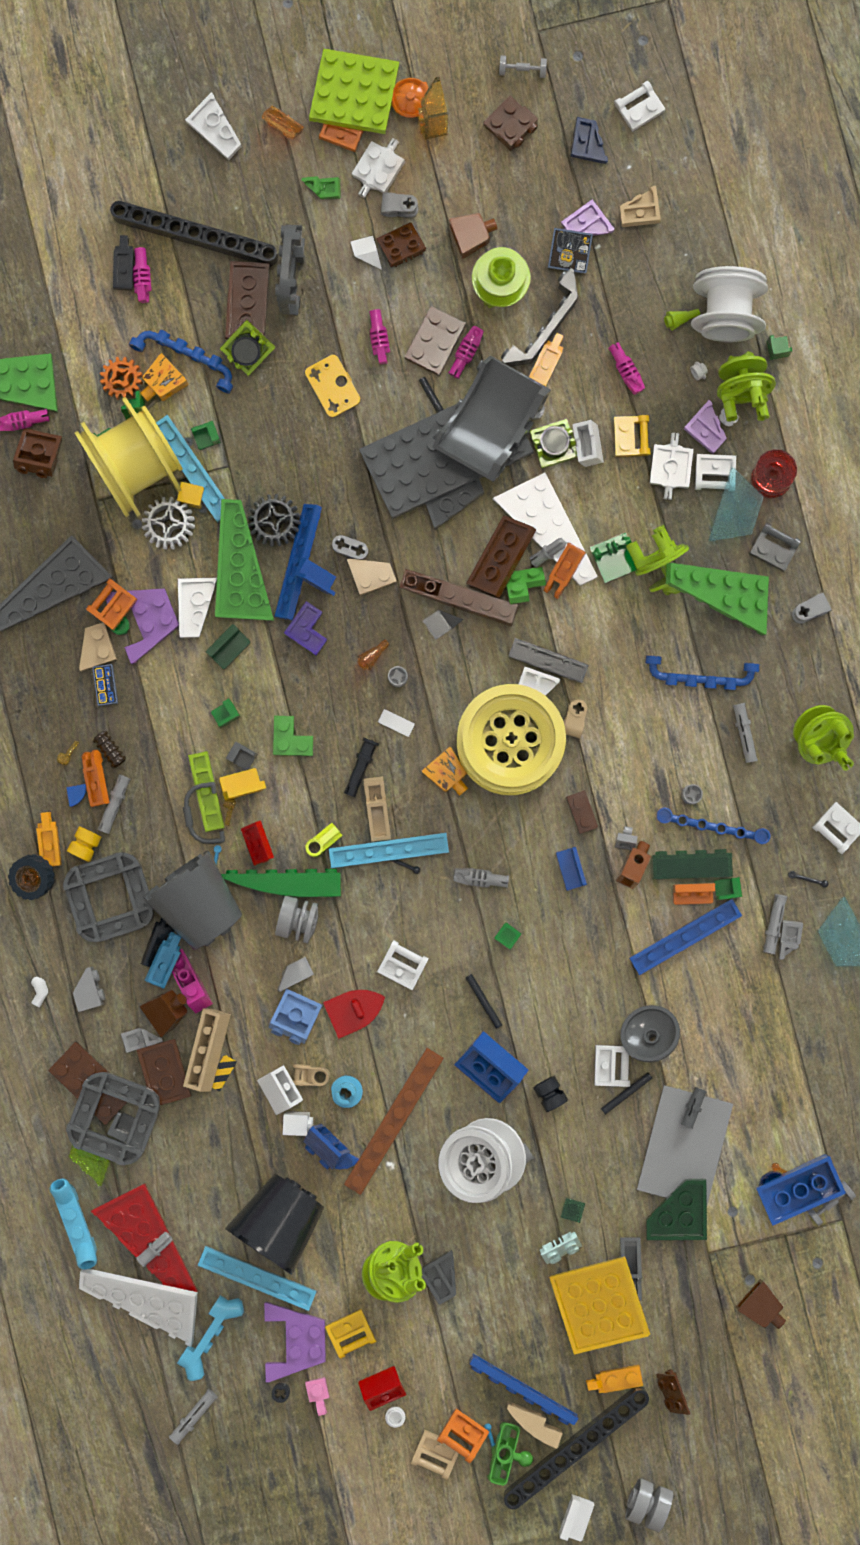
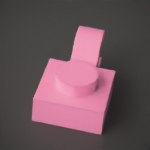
[305,1377,330,1416]

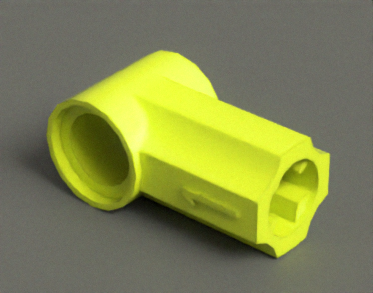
[305,823,343,858]

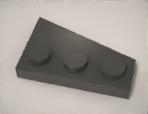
[426,479,484,530]

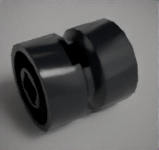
[532,1075,568,1112]

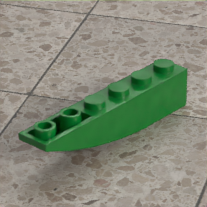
[222,869,341,897]

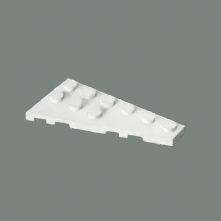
[493,473,598,586]
[79,1269,198,1347]

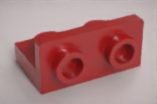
[241,820,274,866]

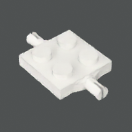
[352,138,405,198]
[649,433,693,500]

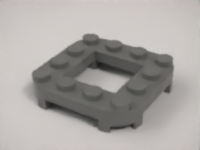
[275,224,305,316]
[63,852,154,942]
[66,1072,160,1165]

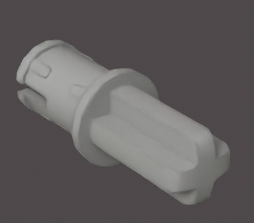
[530,538,566,567]
[136,1232,173,1267]

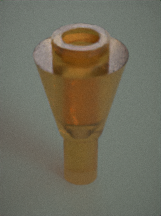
[357,639,390,670]

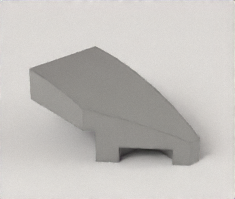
[779,920,803,960]
[277,957,314,992]
[120,1028,163,1053]

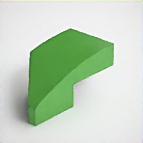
[302,176,341,199]

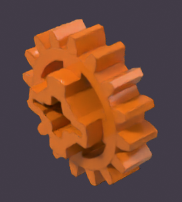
[100,357,143,400]

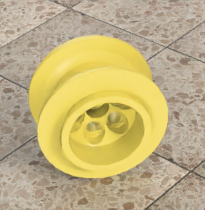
[75,397,183,517]
[457,684,566,795]

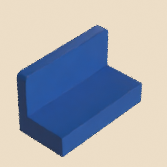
[294,558,336,596]
[556,847,587,891]

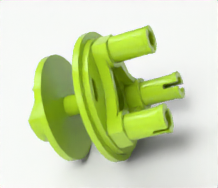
[472,247,531,308]
[717,351,776,422]
[626,525,689,596]
[793,705,854,771]
[362,1241,426,1303]

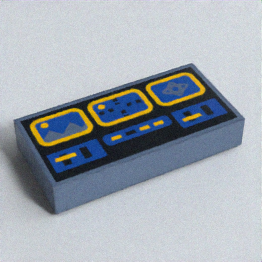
[93,664,118,706]

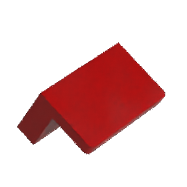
[358,1366,407,1411]

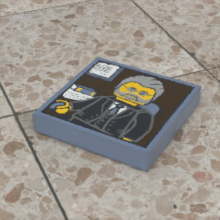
[548,228,593,273]

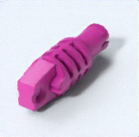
[133,247,152,303]
[369,309,390,365]
[448,326,484,379]
[608,342,645,395]
[0,409,49,431]

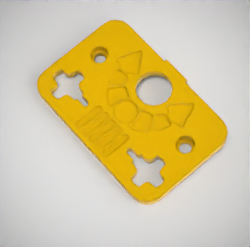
[305,355,360,417]

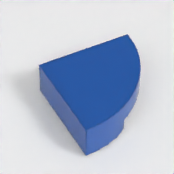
[66,784,87,807]
[335,1153,359,1170]

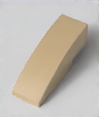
[364,776,391,842]
[506,1401,563,1449]

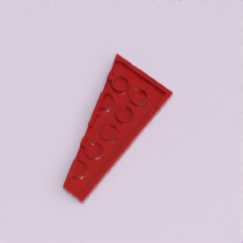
[91,1183,198,1292]

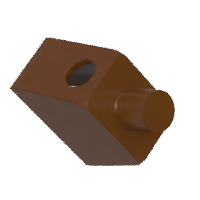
[140,990,188,1037]
[735,1279,786,1329]

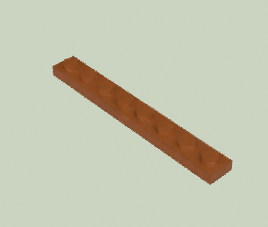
[344,1048,444,1195]

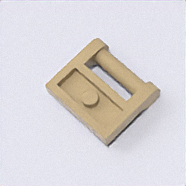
[410,1429,459,1480]

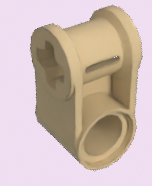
[564,699,587,739]
[293,1064,331,1086]

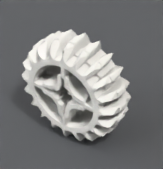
[142,497,195,550]

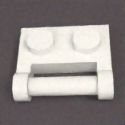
[614,81,665,132]
[695,454,736,492]
[812,802,860,855]
[377,940,429,990]
[594,1045,630,1087]

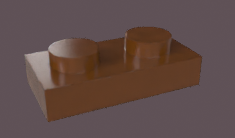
[566,790,598,834]

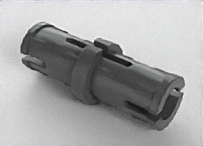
[681,1087,707,1129]

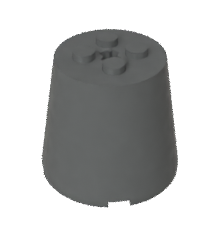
[143,850,242,950]

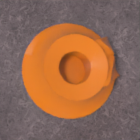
[391,78,433,118]

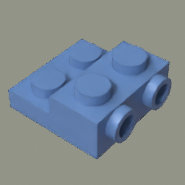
[269,989,322,1045]

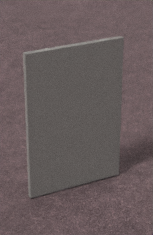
[637,1085,733,1204]

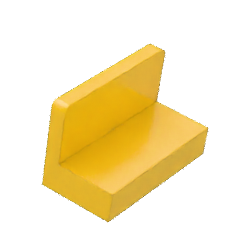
[219,768,266,801]

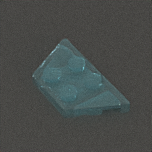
[708,467,764,541]
[817,897,860,966]

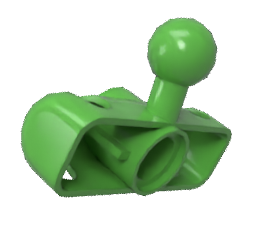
[487,1422,533,1486]

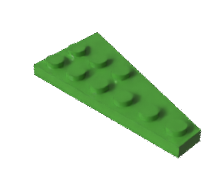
[0,353,58,412]
[215,499,274,621]
[666,563,769,636]

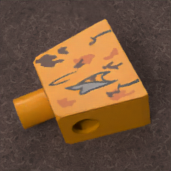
[141,353,189,402]
[422,747,468,796]

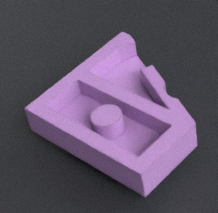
[561,199,614,236]
[684,400,727,454]

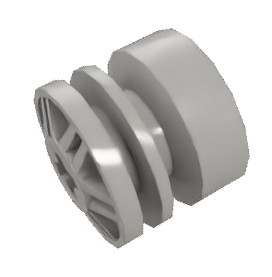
[275,896,319,944]

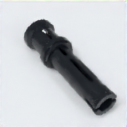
[344,737,379,797]

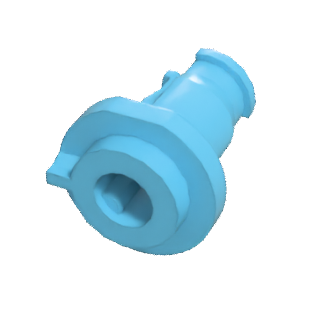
[331,1075,363,1108]

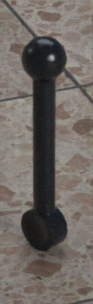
[390,860,420,874]
[788,871,829,888]

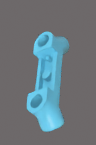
[49,1178,97,1270]
[177,1295,244,1381]

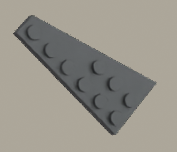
[0,535,113,632]

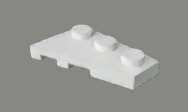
[185,92,242,161]
[178,578,217,638]

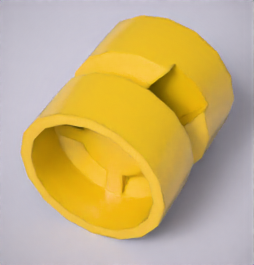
[67,826,102,862]

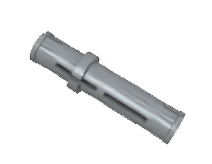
[733,703,758,763]
[97,774,131,834]
[762,894,787,955]
[169,1389,218,1445]

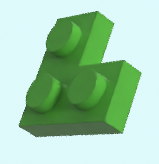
[506,567,546,604]
[273,716,313,756]

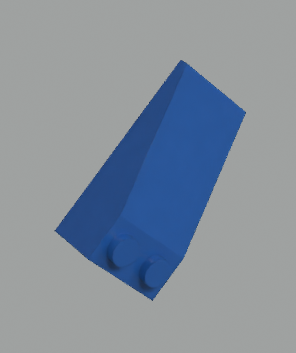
[304,1124,351,1170]
[756,1154,846,1226]

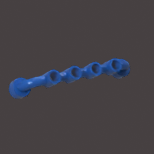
[128,330,233,394]
[645,656,760,690]
[656,807,771,844]

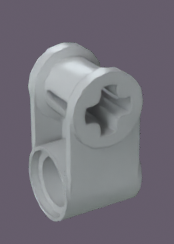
[381,192,419,218]
[792,592,832,624]

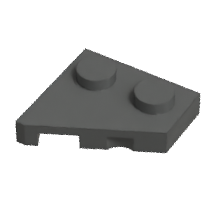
[422,1249,456,1305]

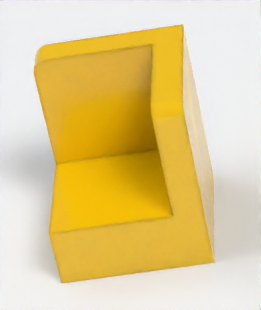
[177,482,204,509]

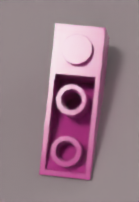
[172,949,213,1014]

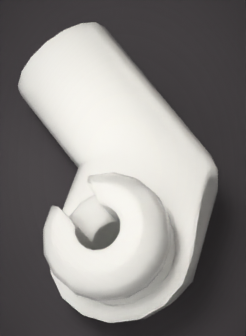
[31,977,48,1007]

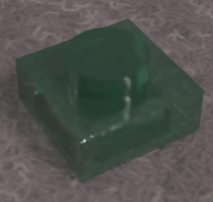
[560,1197,585,1223]

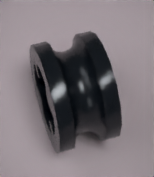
[271,1383,290,1403]

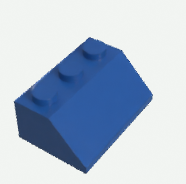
[454,1031,528,1104]

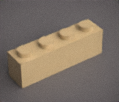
[183,1009,231,1092]

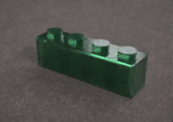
[651,849,733,880]

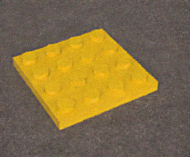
[549,1256,650,1355]

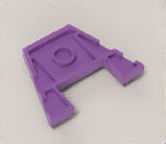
[106,589,179,665]
[264,1302,326,1382]

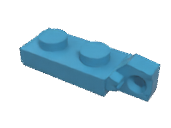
[145,932,181,989]

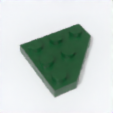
[646,1179,707,1240]

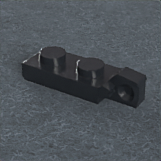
[113,235,134,290]

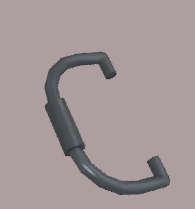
[183,782,225,844]

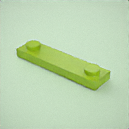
[188,751,225,832]

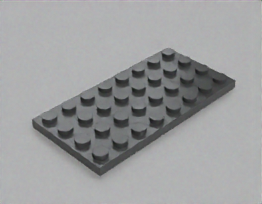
[359,404,534,519]

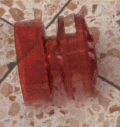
[751,449,797,498]

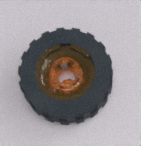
[8,854,55,900]

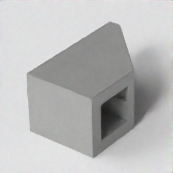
[73,967,106,1012]

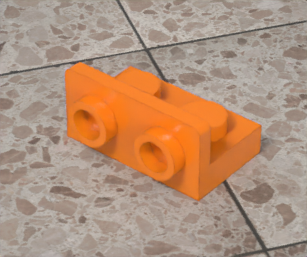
[673,883,715,905]

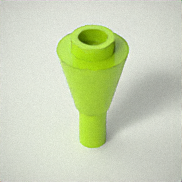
[664,309,700,331]

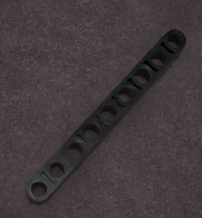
[110,201,278,267]
[504,1387,649,1510]

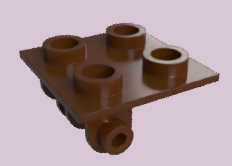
[376,222,426,268]
[656,1369,690,1415]

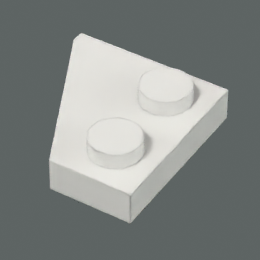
[518,667,560,696]

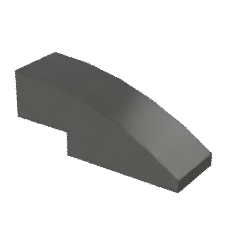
[620,1237,642,1301]

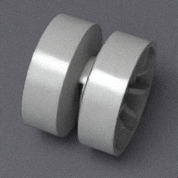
[625,1478,673,1533]

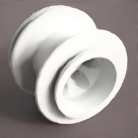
[691,266,768,342]
[439,1118,526,1203]

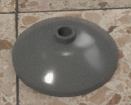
[621,1005,680,1062]

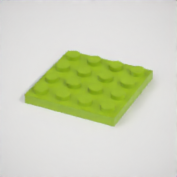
[309,48,399,134]

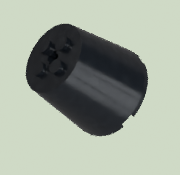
[225,1174,324,1275]

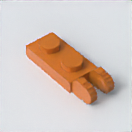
[543,543,586,599]
[82,750,110,807]

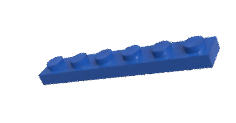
[274,504,322,620]
[629,899,742,975]
[469,1353,578,1425]

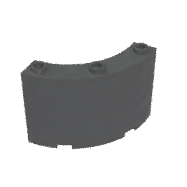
[433,356,551,482]

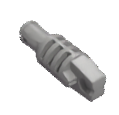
[453,868,509,888]

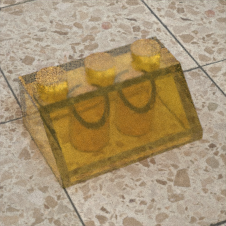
[418,77,448,140]

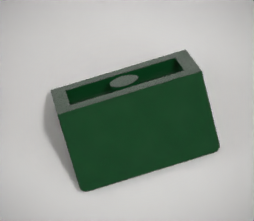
[205,624,251,669]

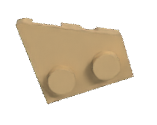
[619,186,661,227]
[347,559,397,596]
[79,623,117,672]

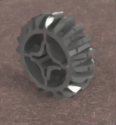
[248,494,301,547]

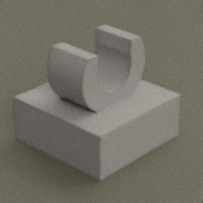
[615,826,638,850]

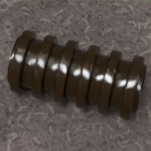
[93,731,126,768]

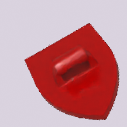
[323,990,385,1039]

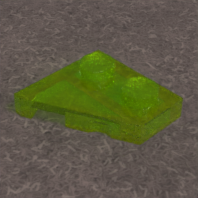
[69,1144,110,1186]

